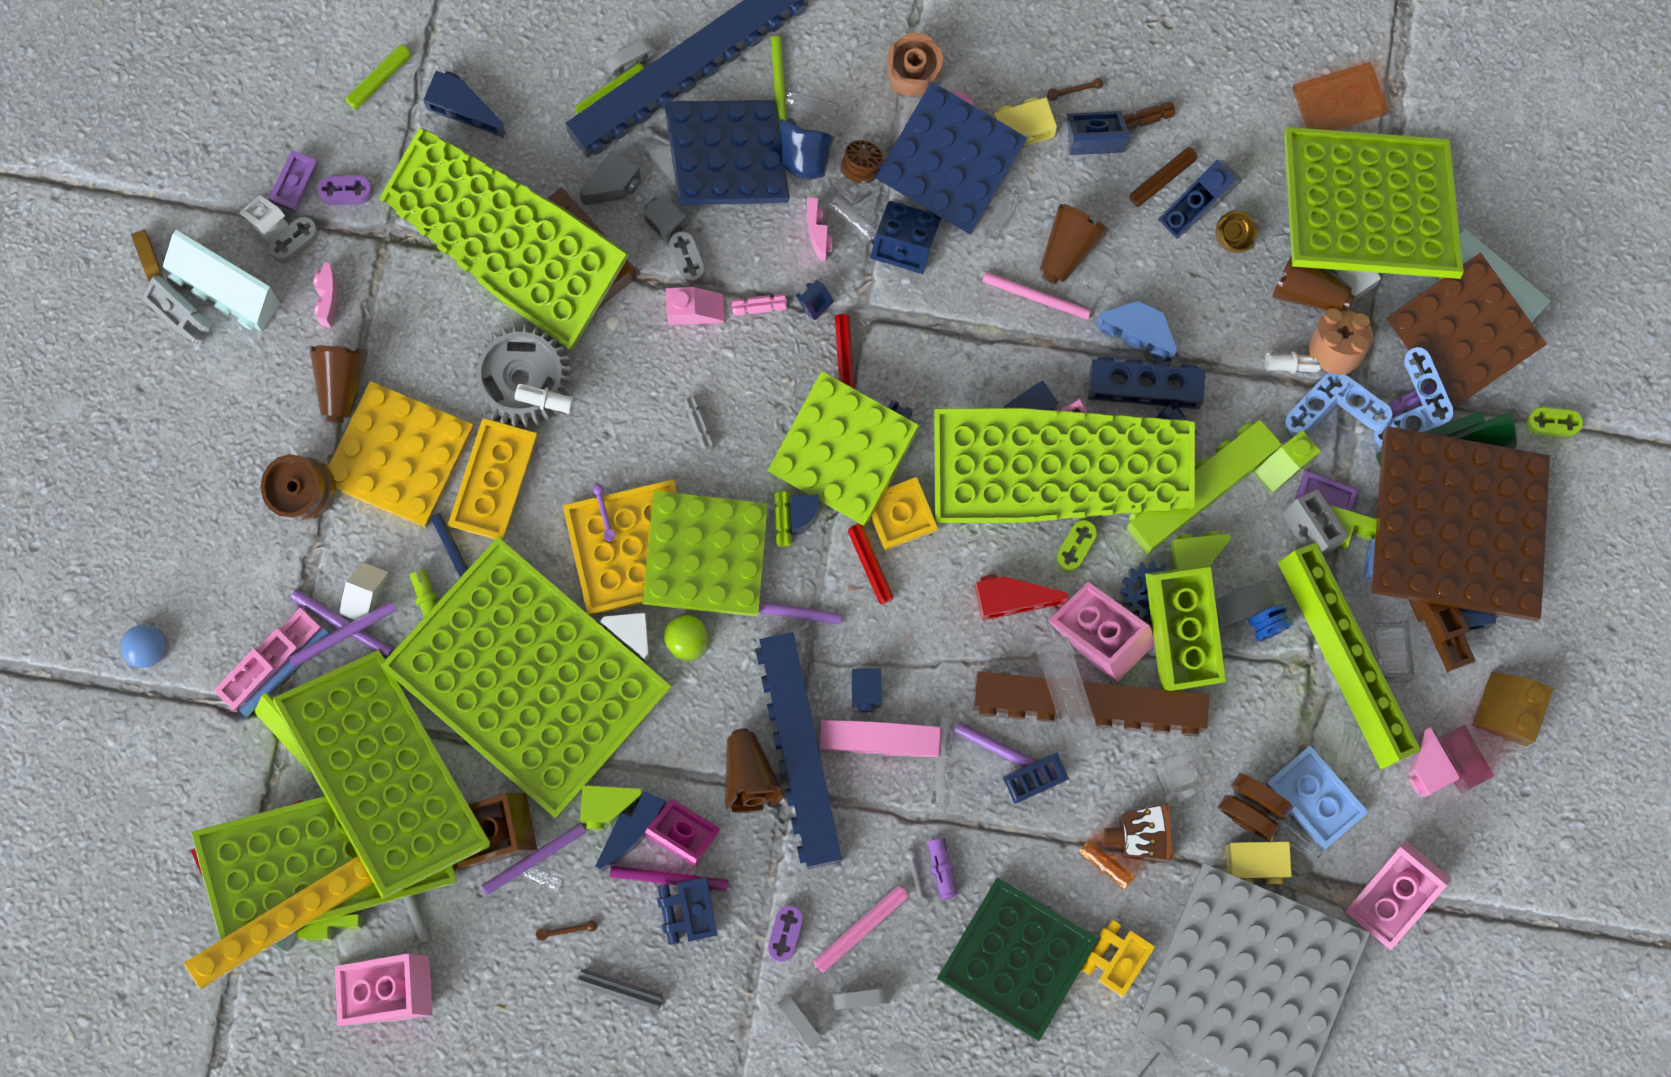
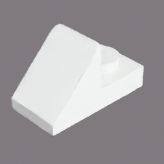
[239,195,288,243]

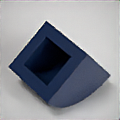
[790,494,819,536]

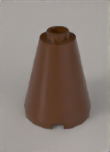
[1039,204,1109,285]
[1272,256,1355,312]
[310,346,368,423]
[725,728,783,813]

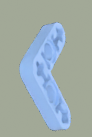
[1374,347,1453,447]
[1285,372,1392,437]

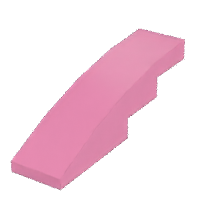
[213,607,323,711]
[819,720,942,757]

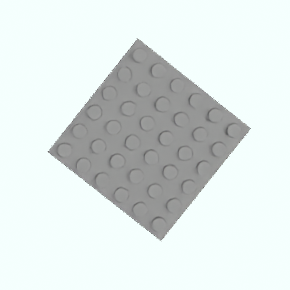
[1135,863,1370,1077]

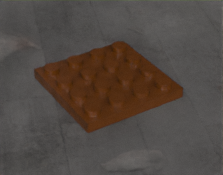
[1386,252,1547,409]

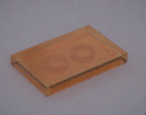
[1292,62,1389,130]

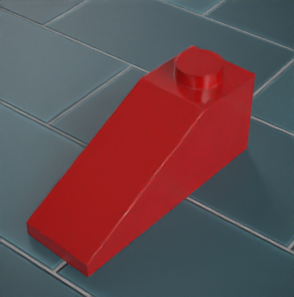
[974,574,1068,621]

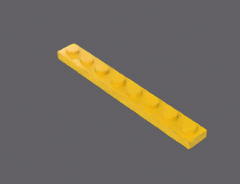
[184,856,373,990]

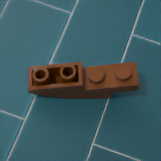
[1408,599,1476,672]

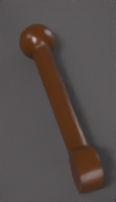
[1047,78,1103,101]
[536,920,597,941]

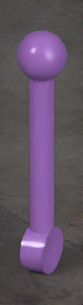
[593,484,615,541]

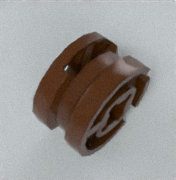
[841,140,883,184]

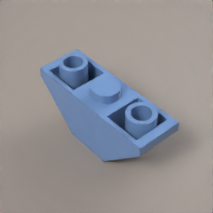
[1095,301,1177,362]

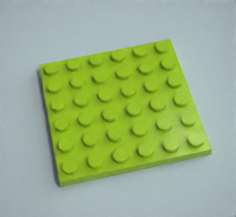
[1284,127,1464,279]

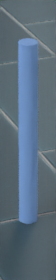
[238,628,330,718]

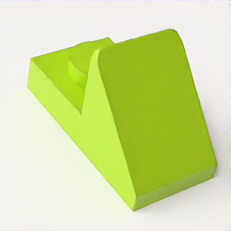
[1329,505,1377,551]

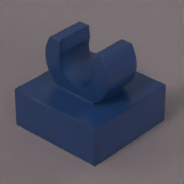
[796,280,834,321]

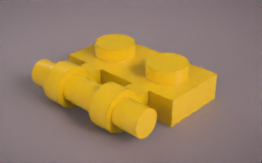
[1081,920,1155,997]

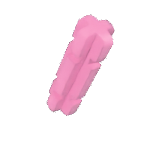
[732,294,787,316]

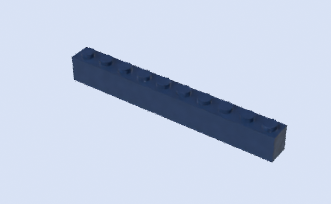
[565,0,808,158]

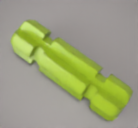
[775,491,792,547]

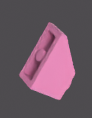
[666,287,724,325]
[1409,727,1460,798]

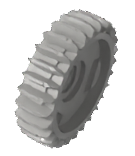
[468,324,573,428]

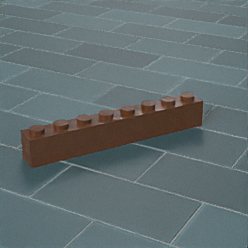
[973,671,1209,737]

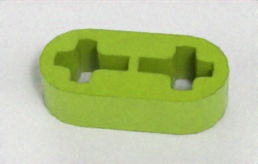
[1526,407,1583,438]
[1056,520,1097,572]

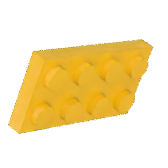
[448,418,538,541]

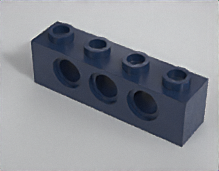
[1087,357,1206,410]

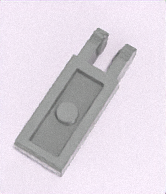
[142,275,213,346]

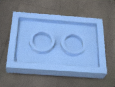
[1265,745,1368,851]

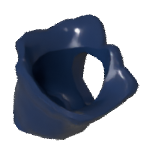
[779,118,835,181]

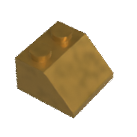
[1472,672,1554,747]

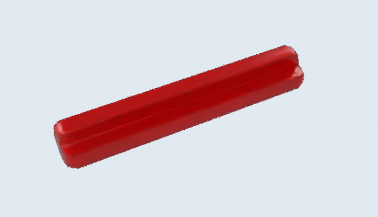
[835,314,855,389]
[848,524,893,604]

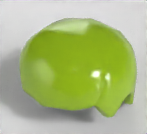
[663,614,709,662]

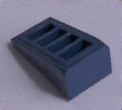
[1003,752,1069,804]

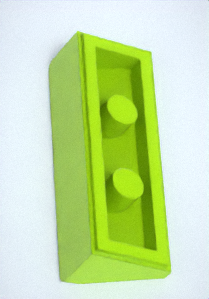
[255,693,312,774]

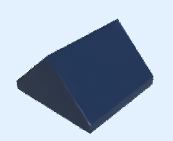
[1067,111,1129,155]

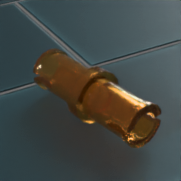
[1078,839,1136,890]

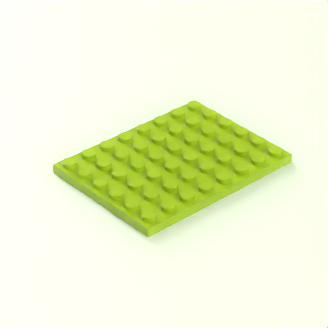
[381,537,672,819]

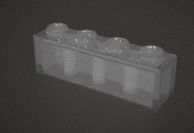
[1037,636,1104,761]

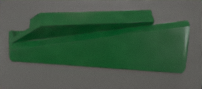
[1375,411,1517,466]

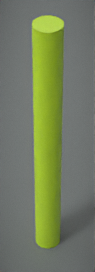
[771,36,787,143]

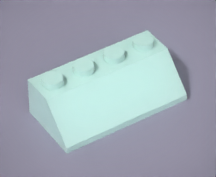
[1439,229,1551,323]
[163,230,281,332]

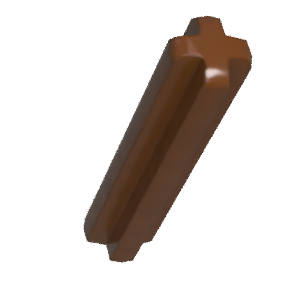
[1129,147,1198,207]

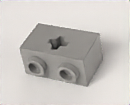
[1282,489,1349,556]

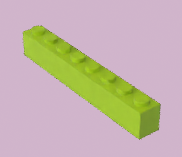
[1278,543,1421,770]

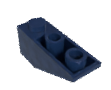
[1158,160,1242,239]

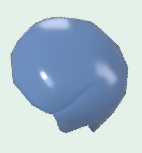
[121,624,166,668]

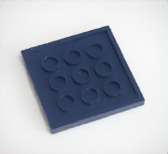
[876,81,1028,235]
[665,100,790,205]

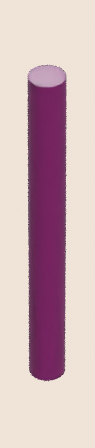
[610,866,728,891]

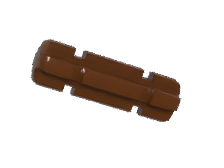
[1123,101,1176,131]

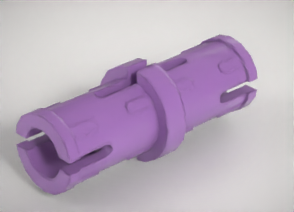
[927,838,959,900]

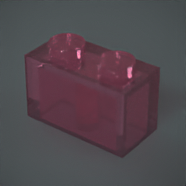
[1438,725,1494,794]

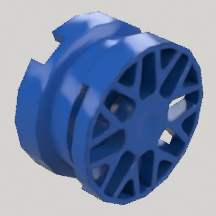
[1248,603,1294,642]

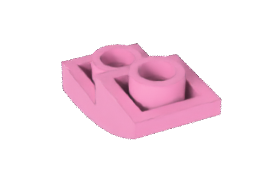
[807,198,833,261]
[313,262,337,328]

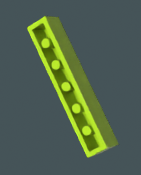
[1126,420,1282,555]

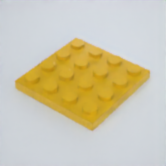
[328,381,474,528]
[562,479,677,616]

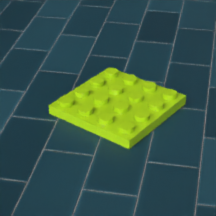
[767,371,921,526]
[642,491,768,617]

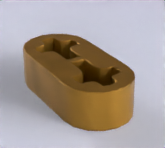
[131,229,163,282]

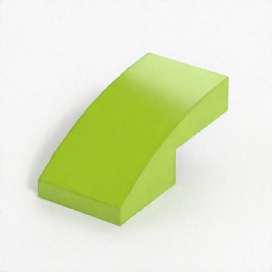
[297,915,363,941]

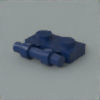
[657,876,718,945]

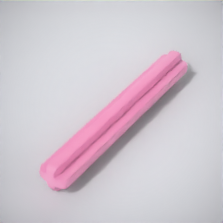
[814,885,909,973]

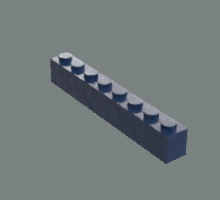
[755,632,842,870]

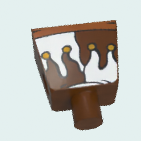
[1104,804,1173,863]

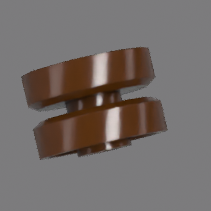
[260,454,336,520]
[1217,772,1294,842]

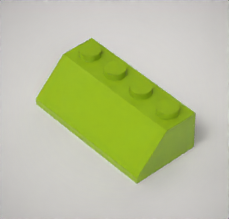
[1145,566,1226,691]

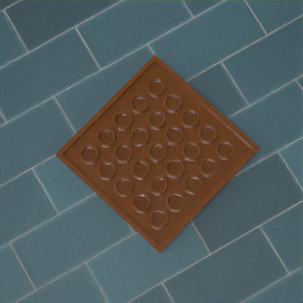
[1371,426,1550,621]

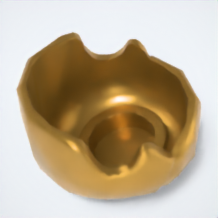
[1215,210,1258,253]

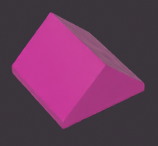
[645,798,721,868]

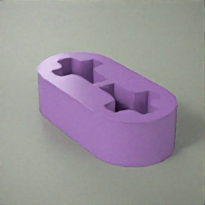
[317,176,372,205]
[768,906,802,962]

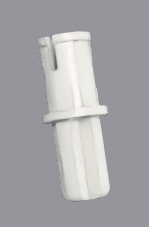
[1264,351,1321,374]
[515,384,573,414]

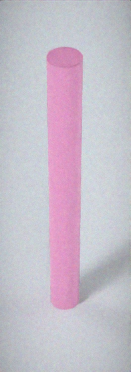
[983,272,1091,320]

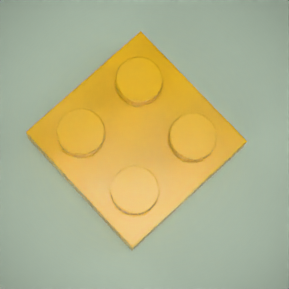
[871,477,938,551]

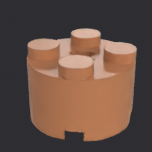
[887,33,943,97]
[1309,308,1373,375]

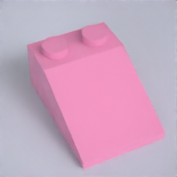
[1049,582,1154,683]
[1345,840,1451,950]
[335,953,433,1026]

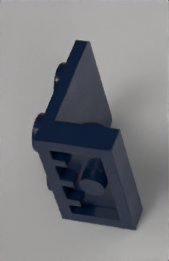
[870,201,941,274]

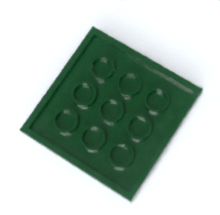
[936,877,1099,1042]

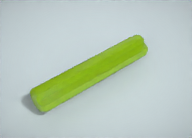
[345,44,411,109]
[575,63,644,114]

